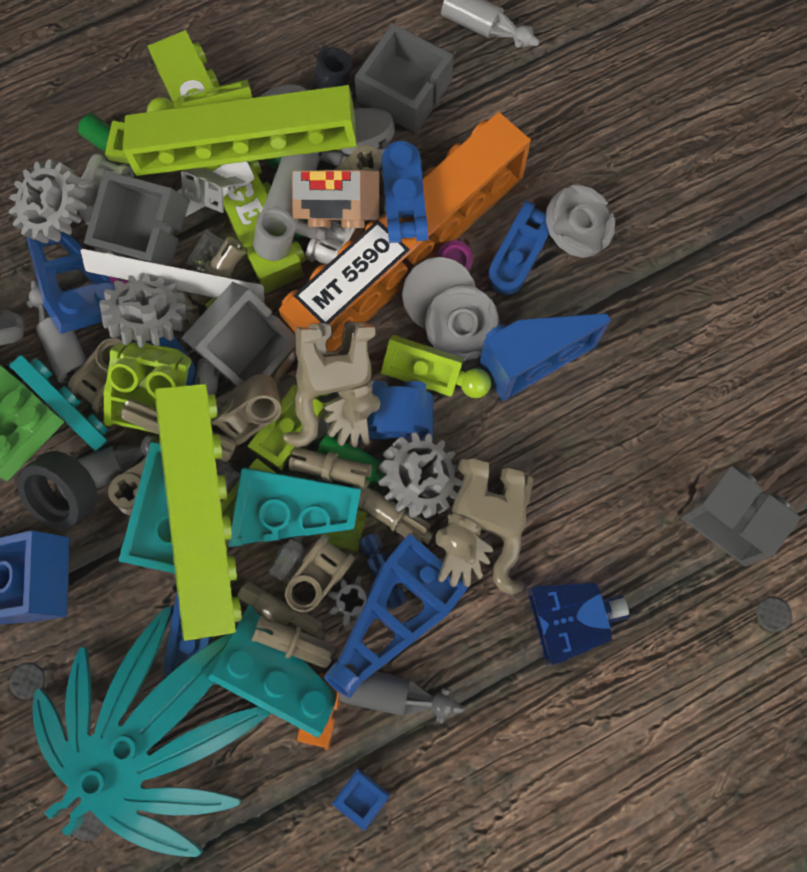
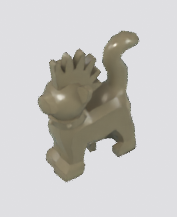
[284,322,380,448]
[436,458,534,595]

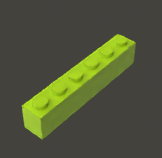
[122,85,357,176]
[154,384,242,641]

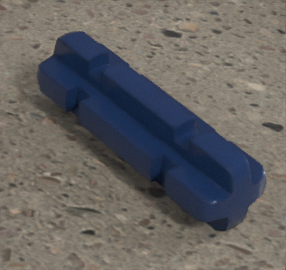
[359,533,407,610]

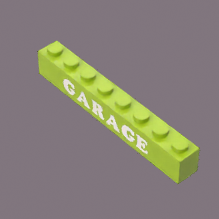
[147,30,306,294]

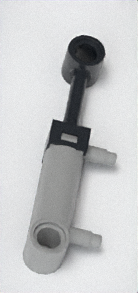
[253,47,352,261]

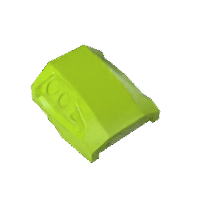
[104,342,191,433]

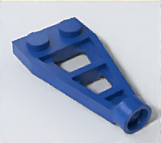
[26,232,115,334]
[324,533,468,698]

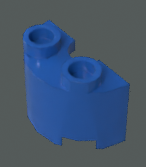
[358,381,434,441]

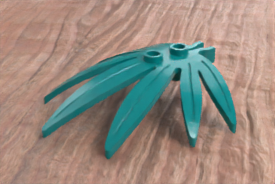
[33,607,271,857]

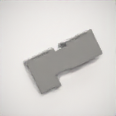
[181,168,246,213]

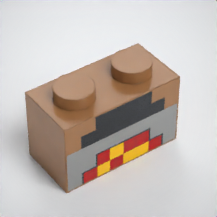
[292,170,379,228]

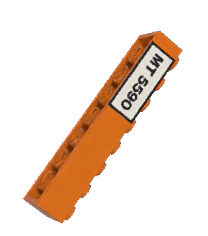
[279,111,531,351]

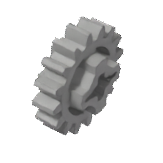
[9,160,86,244]
[100,274,187,348]
[378,432,463,519]

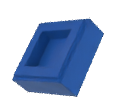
[332,768,391,831]

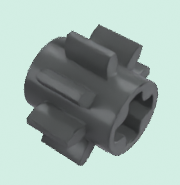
[328,576,371,627]

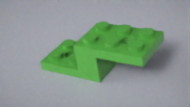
[0,364,64,482]

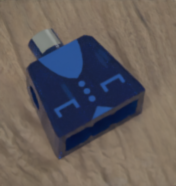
[527,583,629,666]

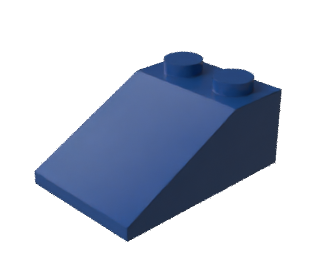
[479,314,611,401]
[0,531,69,625]

